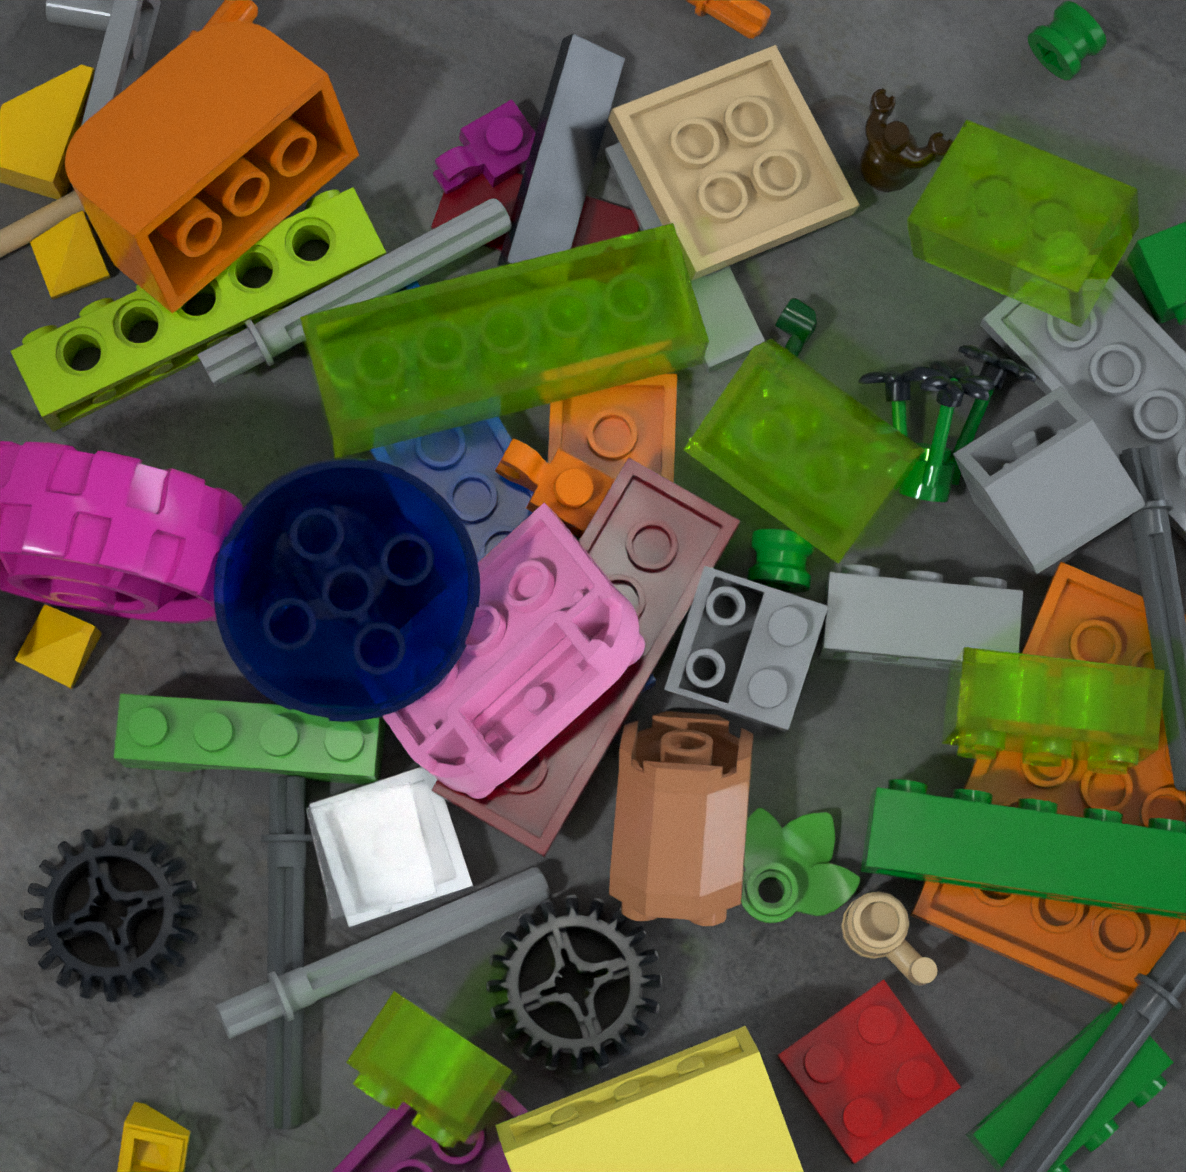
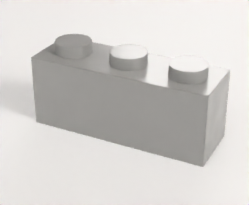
[819,564,1023,677]

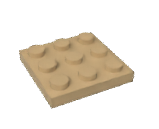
[608,45,859,281]

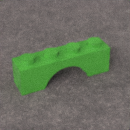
[114,694,385,785]

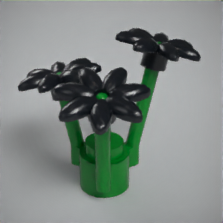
[858,345,1036,502]

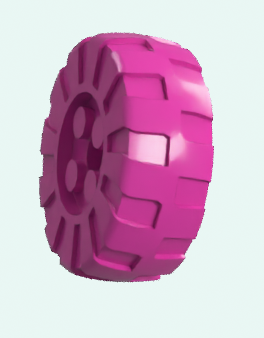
[0,441,248,624]

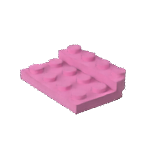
[354,503,645,799]

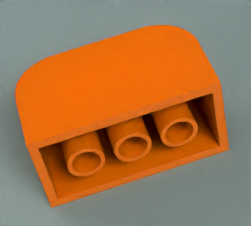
[65,21,359,314]

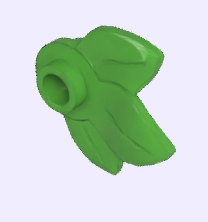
[741,808,860,923]

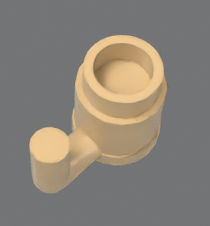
[841,891,938,986]

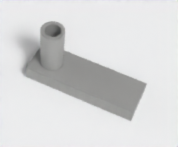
[46,0,161,126]

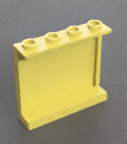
[495,1026,804,1172]

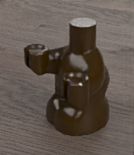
[860,88,953,192]

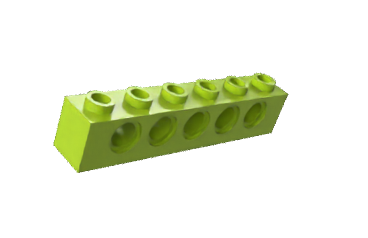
[10,187,387,432]

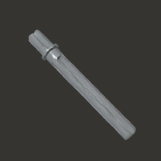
[197,199,512,388]
[215,867,550,1039]

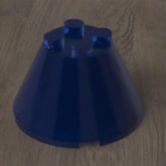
[213,457,480,722]

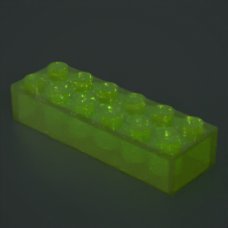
[300,223,709,458]

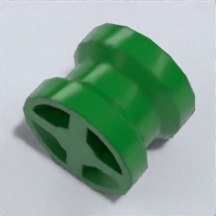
[1027,1,1107,81]
[747,529,815,593]

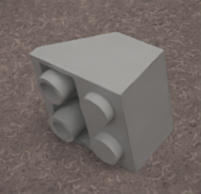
[953,386,1145,574]
[664,566,828,732]

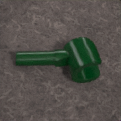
[772,298,817,391]

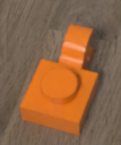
[495,439,614,538]

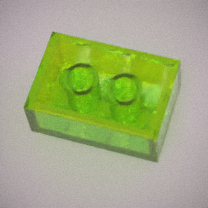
[907,119,1139,327]
[683,339,926,564]
[942,647,1165,775]
[346,991,518,1148]

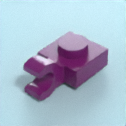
[433,99,535,194]

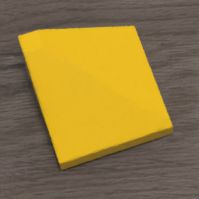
[30,210,111,300]
[15,604,102,689]
[117,1102,191,1172]

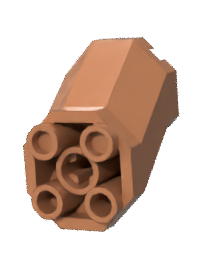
[609,711,753,926]

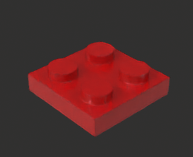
[777,979,961,1164]

